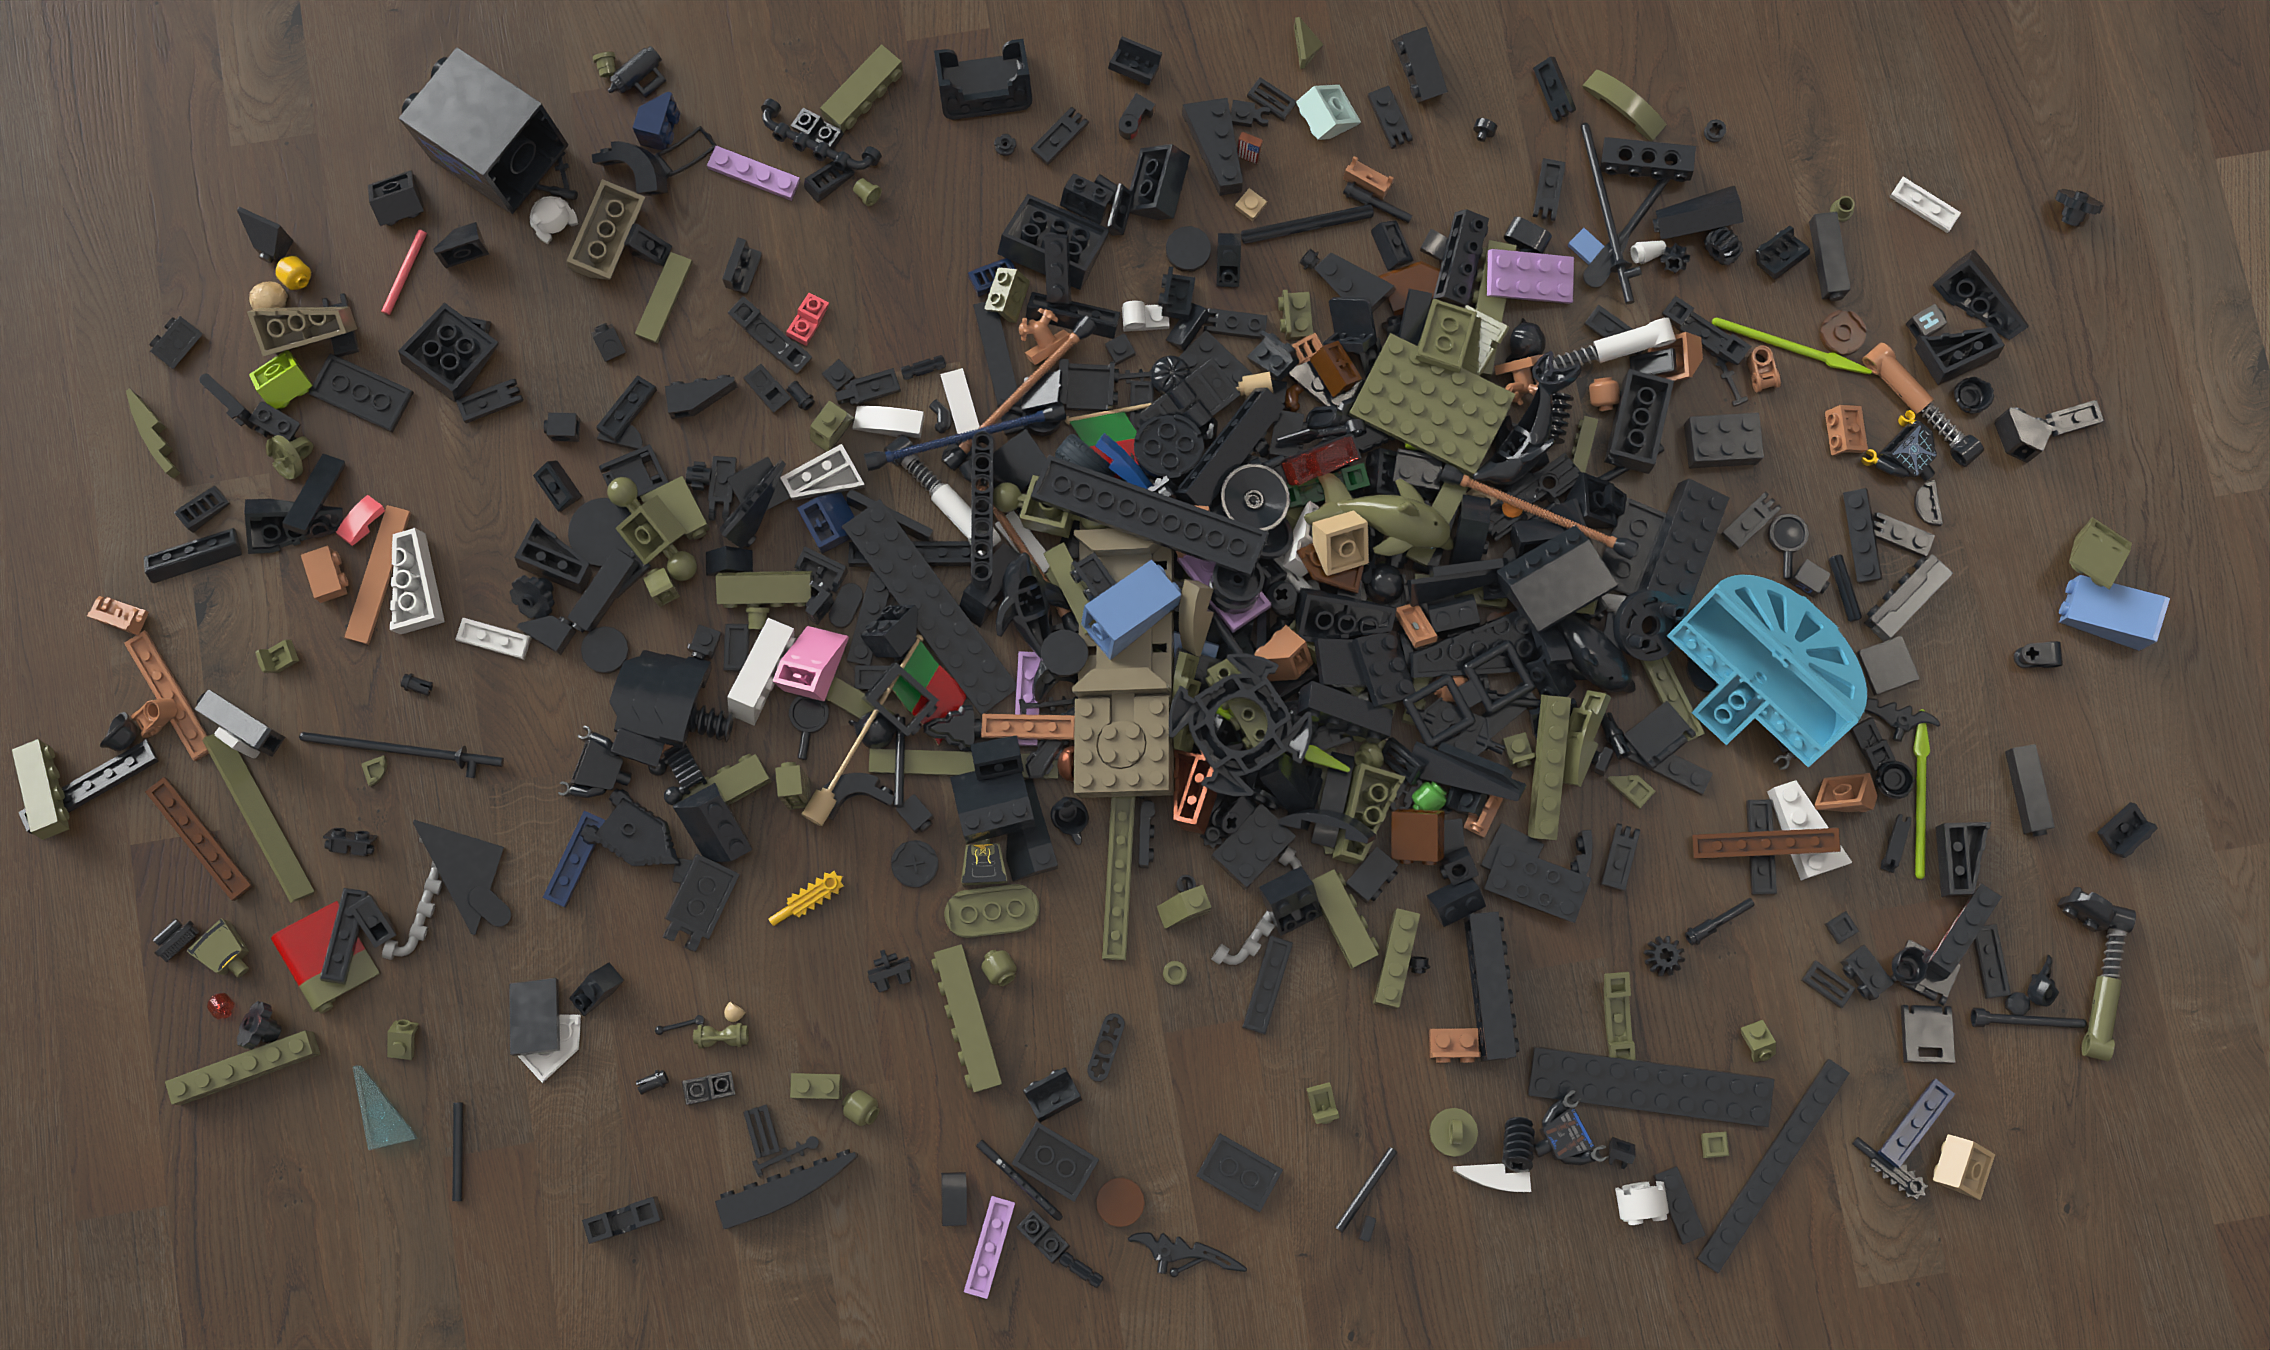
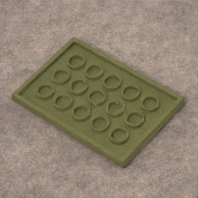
[1349,333,1516,476]

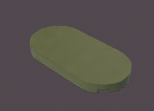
[944,884,1040,938]

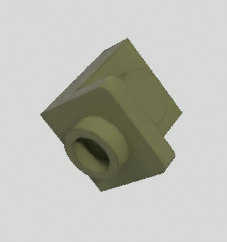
[1502,732,1536,768]

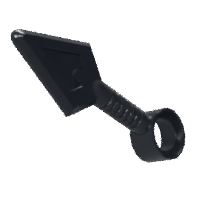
[1276,419,1367,443]

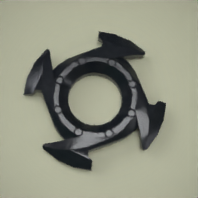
[1169,654,1312,796]

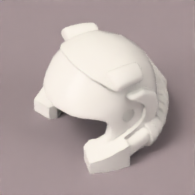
[530,196,578,244]

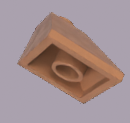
[1648,332,1703,382]
[1814,773,1878,812]

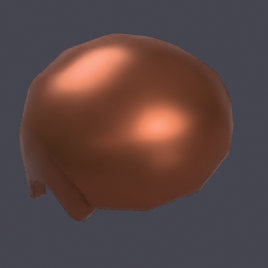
[1057,746,1074,782]

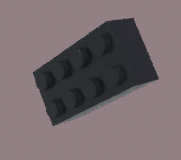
[1604,369,1674,474]

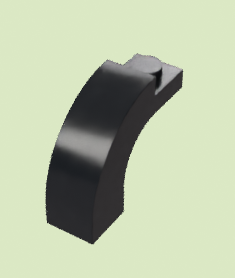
[592,141,668,196]
[820,773,894,820]

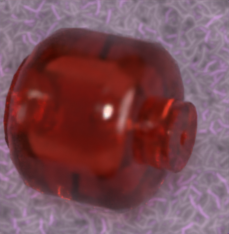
[207,993,234,1019]

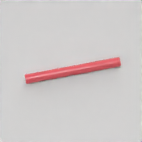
[381,230,427,315]

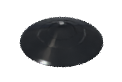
[1221,463,1290,531]

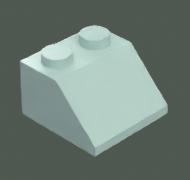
[1296,85,1361,140]

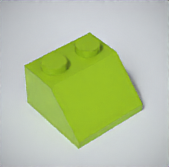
[249,349,312,409]

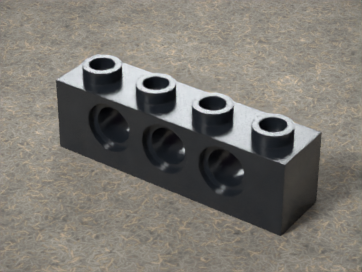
[1600,137,1696,182]

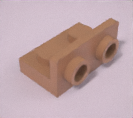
[1825,405,1868,455]
[1429,1028,1481,1063]

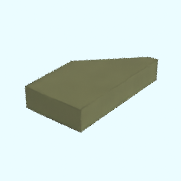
[1606,775,1656,809]

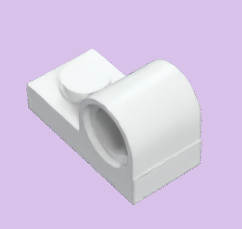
[1122,301,1169,332]

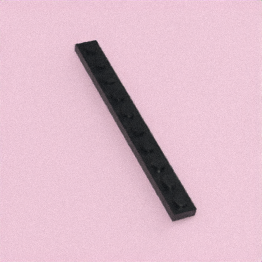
[1696,1059,1850,1273]

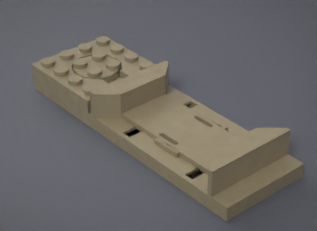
[1072,521,1174,798]

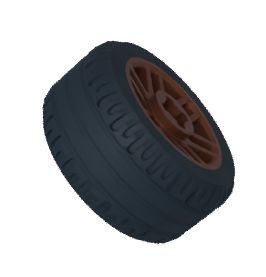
[1055,434,1116,477]

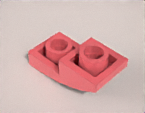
[786,293,829,346]
[336,495,385,546]

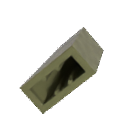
[641,476,710,540]
[1157,885,1211,929]

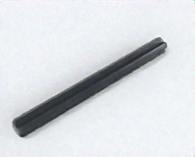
[1241,204,1374,244]

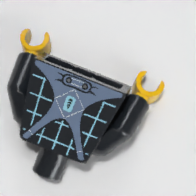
[1861,410,1937,481]

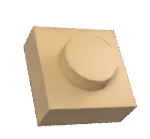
[1235,188,1267,221]

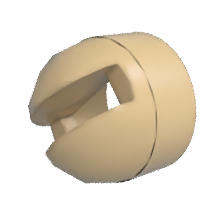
[724,1001,746,1022]

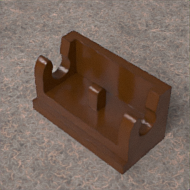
[1309,341,1362,398]

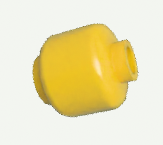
[275,256,311,290]

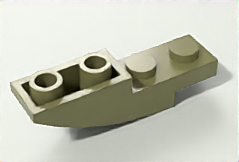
[1563,690,1611,787]

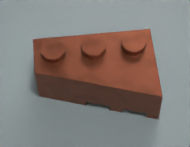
[1174,749,1217,834]

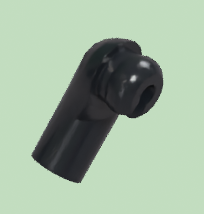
[929,399,951,434]

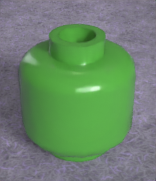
[1412,781,1447,811]

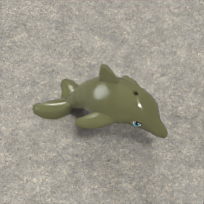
[1304,472,1454,556]

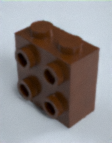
[1391,808,1444,865]

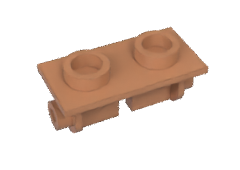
[1463,795,1503,838]

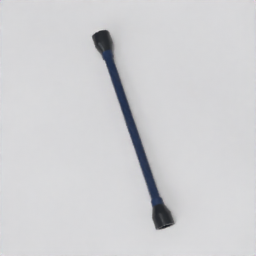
[864,402,1066,472]

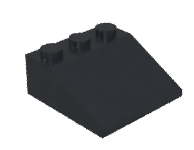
[398,302,499,403]
[950,771,1036,844]

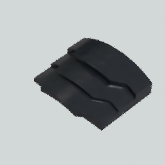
[609,650,712,748]

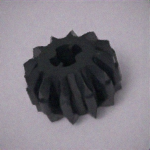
[1704,226,1744,265]
[1644,936,1685,976]

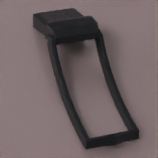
[654,126,717,179]

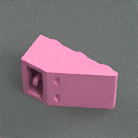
[773,626,849,701]

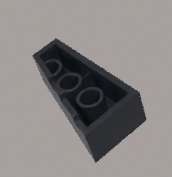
[1182,98,1243,196]

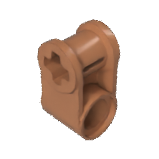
[1747,345,1781,393]
[131,698,177,738]

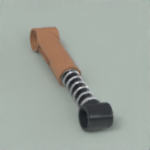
[1862,343,1984,467]

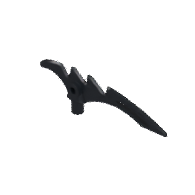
[1864,698,1940,742]
[1128,1232,1247,1274]

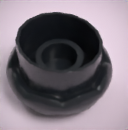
[1150,356,1191,395]

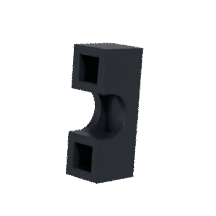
[582,1196,665,1244]

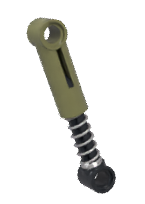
[2082,905,2136,1061]

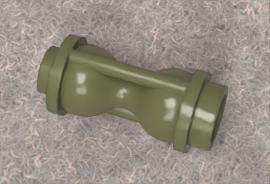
[693,1023,749,1049]

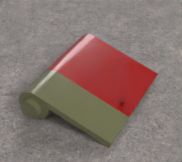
[271,901,380,1014]

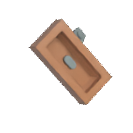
[1395,604,1439,650]

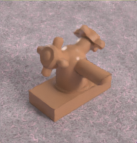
[1019,308,1070,365]
[1494,354,1544,406]

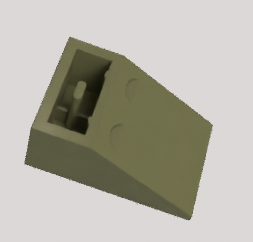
[2069,517,2132,589]

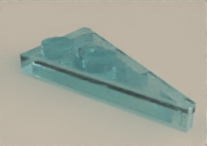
[352,1065,417,1150]

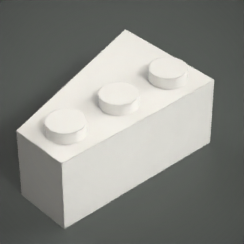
[780,444,865,501]

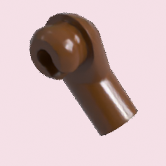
[1284,383,1304,412]

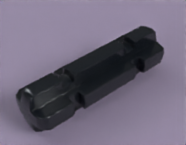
[901,355,946,380]
[1059,1252,1103,1288]

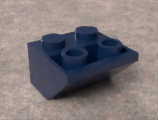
[633,92,681,151]
[797,492,854,554]

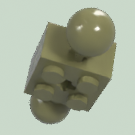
[993,475,1108,538]
[607,477,697,581]

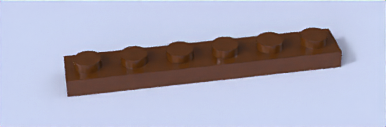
[145,777,253,901]
[1692,828,1841,859]

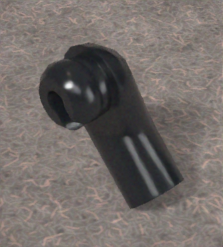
[1094,174,1118,205]

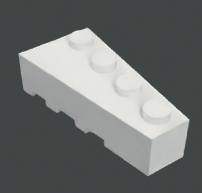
[390,528,445,634]
[727,618,796,726]
[1767,780,1852,880]

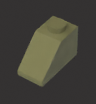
[643,568,680,607]

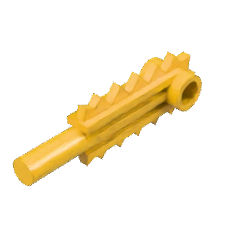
[768,871,844,926]

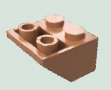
[1254,625,1313,681]

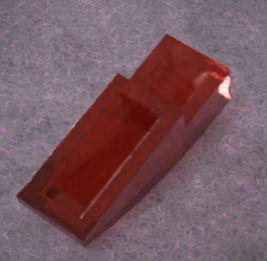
[1282,436,1359,486]

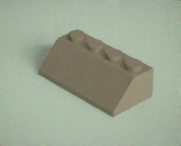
[567,179,645,280]

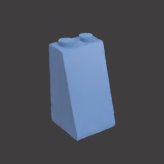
[1081,560,1182,660]
[2059,575,2170,651]

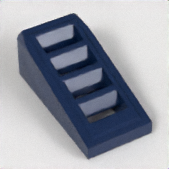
[968,258,1015,297]

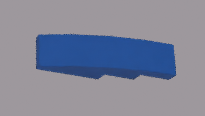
[1095,433,1153,489]

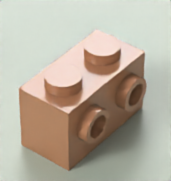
[301,546,349,603]

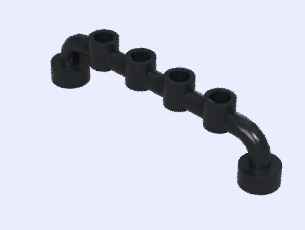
[761,98,882,171]

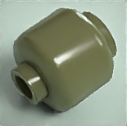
[981,950,1017,986]
[842,1090,880,1126]

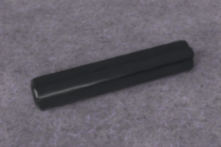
[1829,554,1862,622]

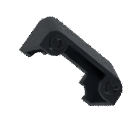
[934,39,1032,120]

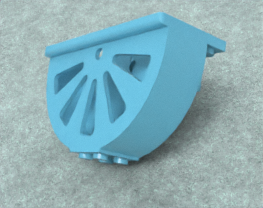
[1667,575,1867,767]

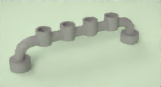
[382,838,443,960]
[1211,846,1302,965]

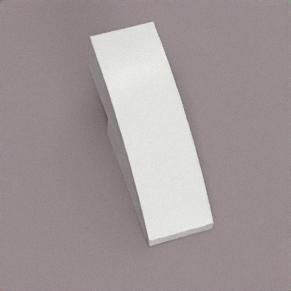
[853,406,925,439]
[1283,501,1320,577]
[1453,1164,1531,1192]

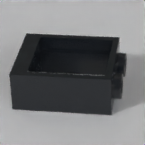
[862,663,939,736]

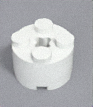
[1615,1181,1669,1225]

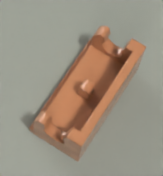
[1343,156,1394,200]
[87,596,149,636]

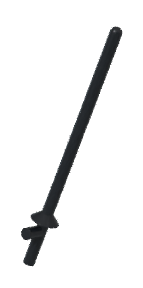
[1581,123,1642,305]
[299,732,504,778]

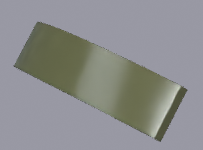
[1582,69,1667,142]
[826,676,895,719]
[1604,972,1636,1060]

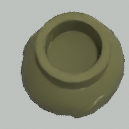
[1354,740,1386,769]

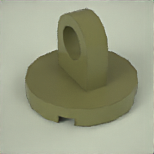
[266,435,313,480]
[1429,1108,1478,1157]

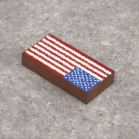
[1237,132,1263,164]

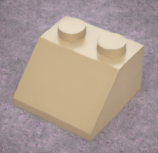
[1312,510,1369,576]
[1933,1134,1995,1200]

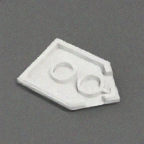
[518,1015,581,1083]

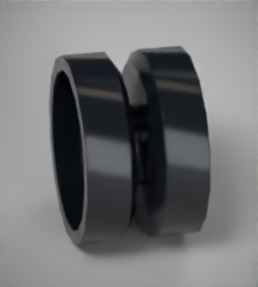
[1209,563,1265,614]

